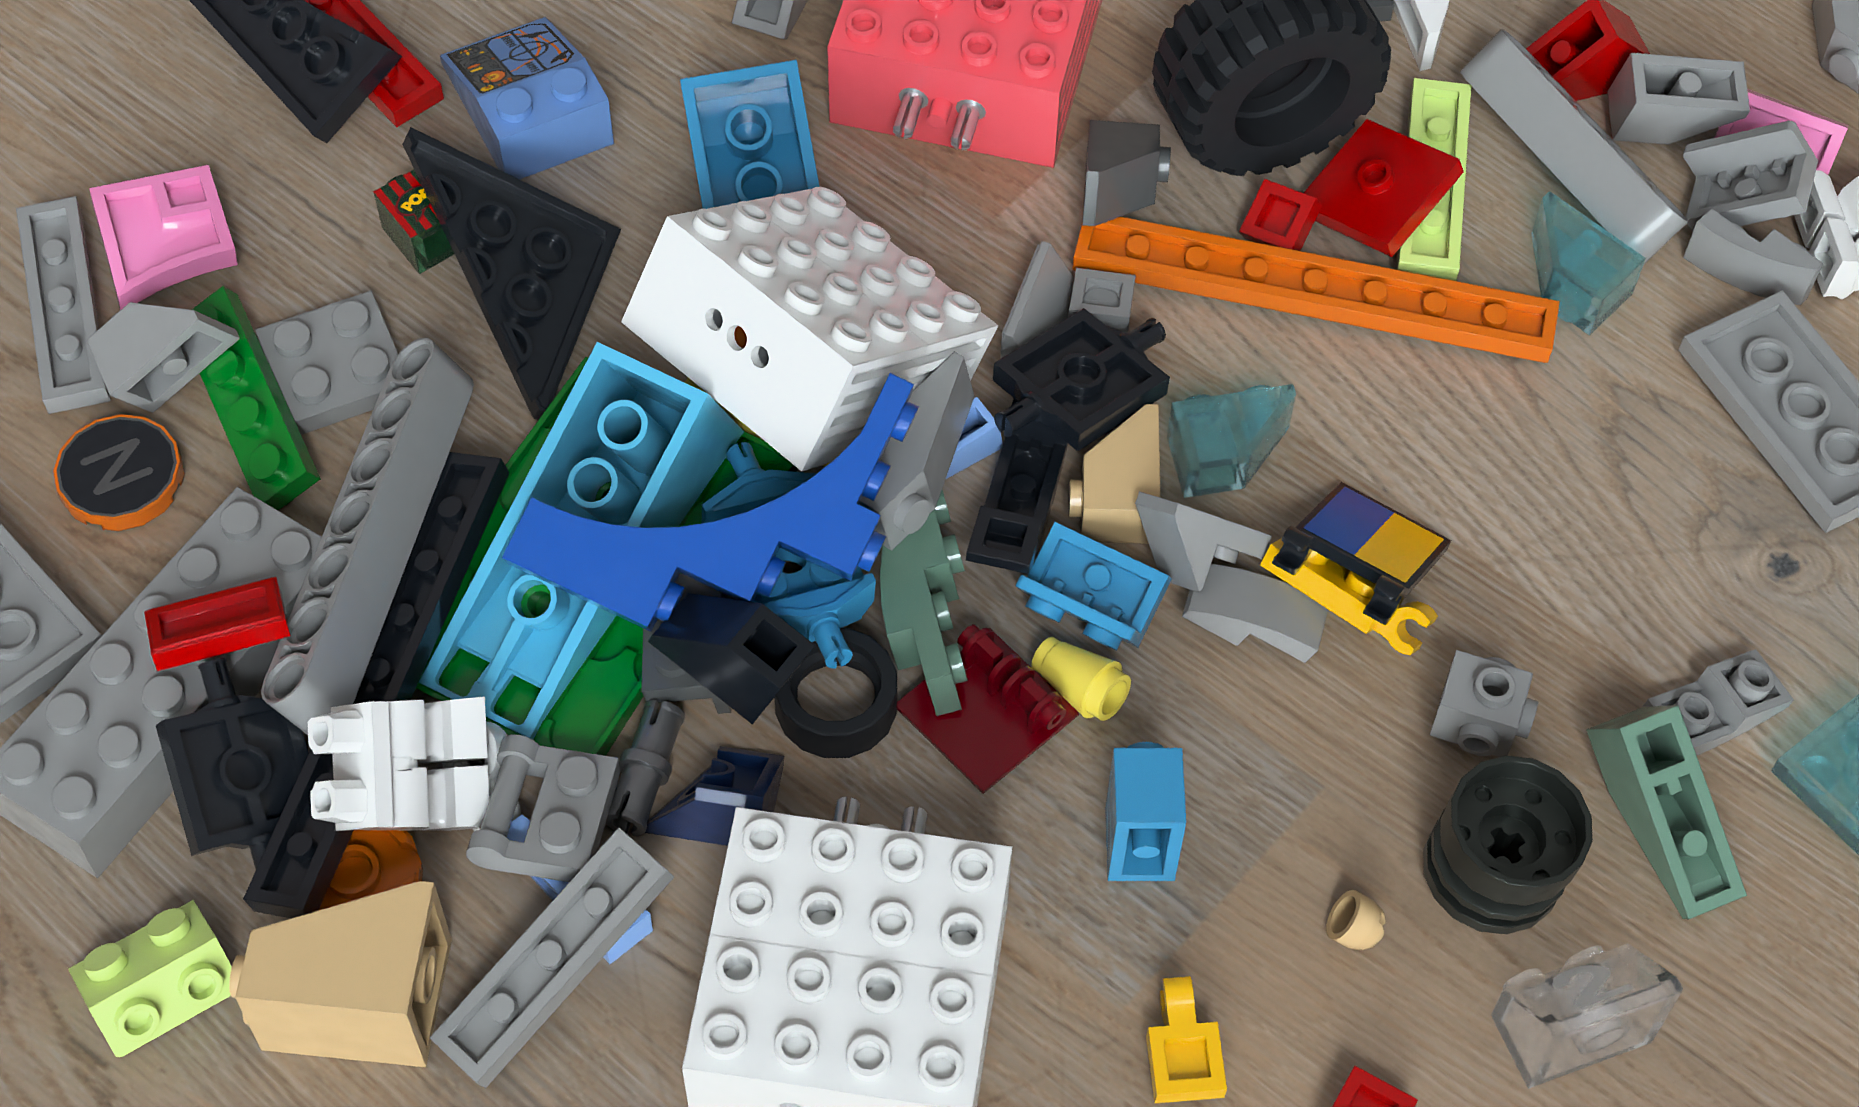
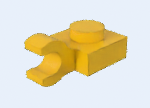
[1146,976,1227,1103]

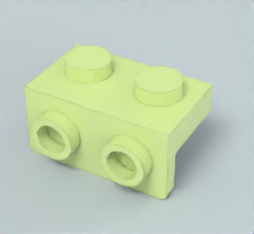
[68,900,232,1057]

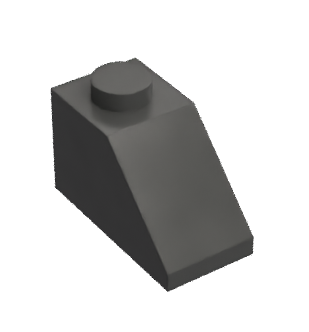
[1083,120,1171,226]

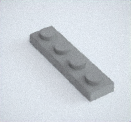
[16,196,111,414]
[430,828,674,1088]

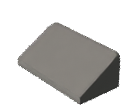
[1000,241,1074,359]

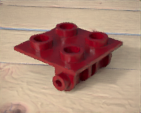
[897,624,1079,794]

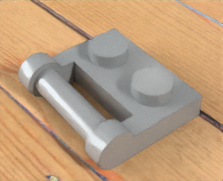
[466,735,620,882]

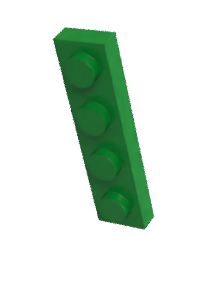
[191,286,321,511]

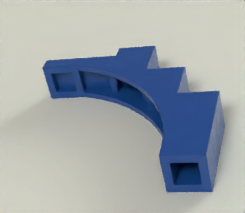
[502,373,919,632]

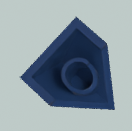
[645,746,785,846]

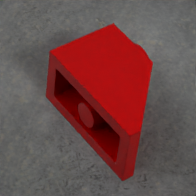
[1526,0,1650,101]

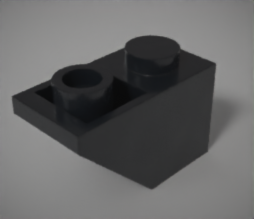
[648,593,815,725]

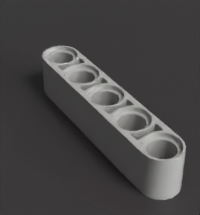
[1460,28,1688,264]

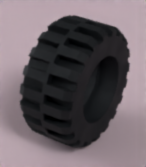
[1152,0,1391,176]

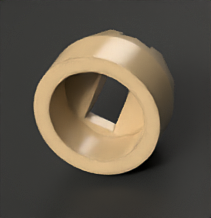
[1326,890,1386,951]

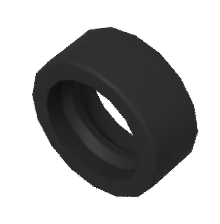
[774,628,897,758]

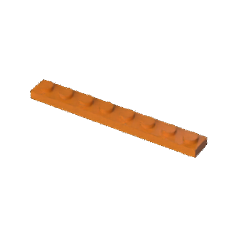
[1072,217,1560,363]

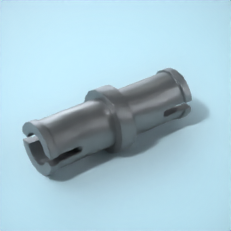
[606,699,685,836]

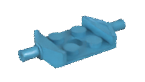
[702,442,876,669]

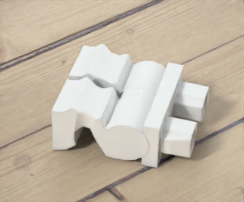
[1794,170,1859,299]
[308,697,490,831]

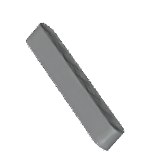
[261,338,474,735]

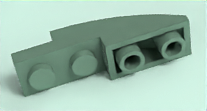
[880,490,968,716]

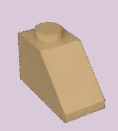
[1068,404,1160,544]

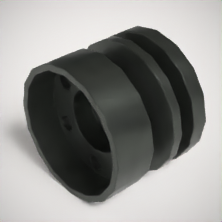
[1423,755,1593,935]

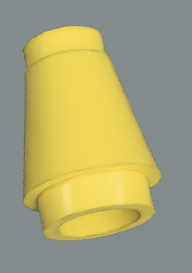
[1032,637,1131,721]

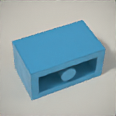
[1105,742,1186,881]

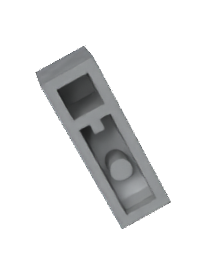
[859,351,975,551]

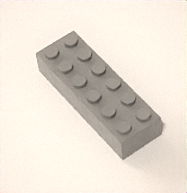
[0,487,321,878]

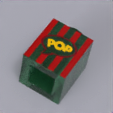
[373,170,455,274]

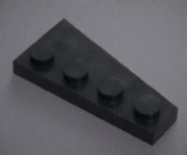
[189,0,402,143]

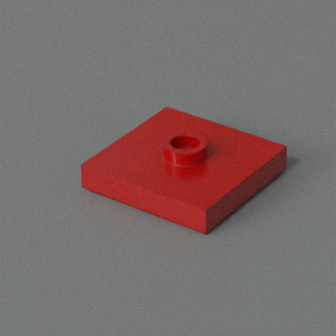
[1303,119,1464,257]

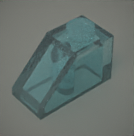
[1531,191,1646,336]

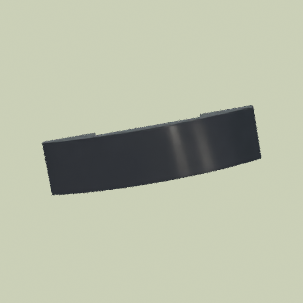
[966,398,1068,574]

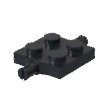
[993,308,1170,451]
[155,658,309,869]

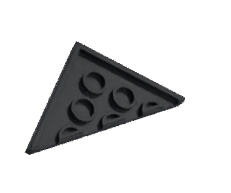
[402,127,621,420]

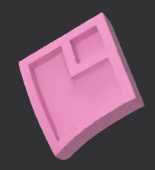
[89,165,237,310]

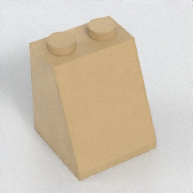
[229,881,452,1067]

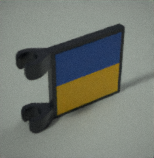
[1271,482,1452,625]

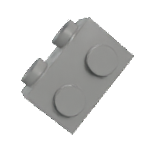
[1683,121,1818,232]

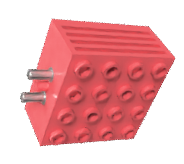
[827,0,1102,168]

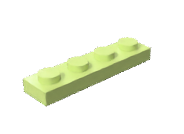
[1396,78,1471,281]

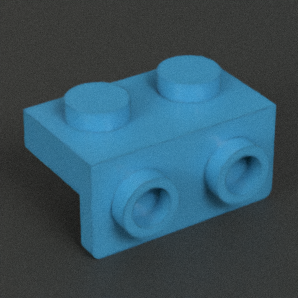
[1015,522,1172,651]

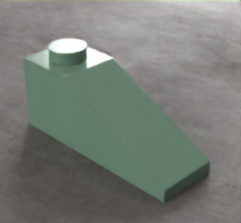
[1586,705,1747,920]

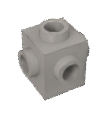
[1430,650,1539,757]

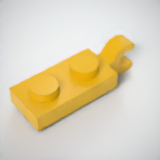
[1260,538,1438,655]

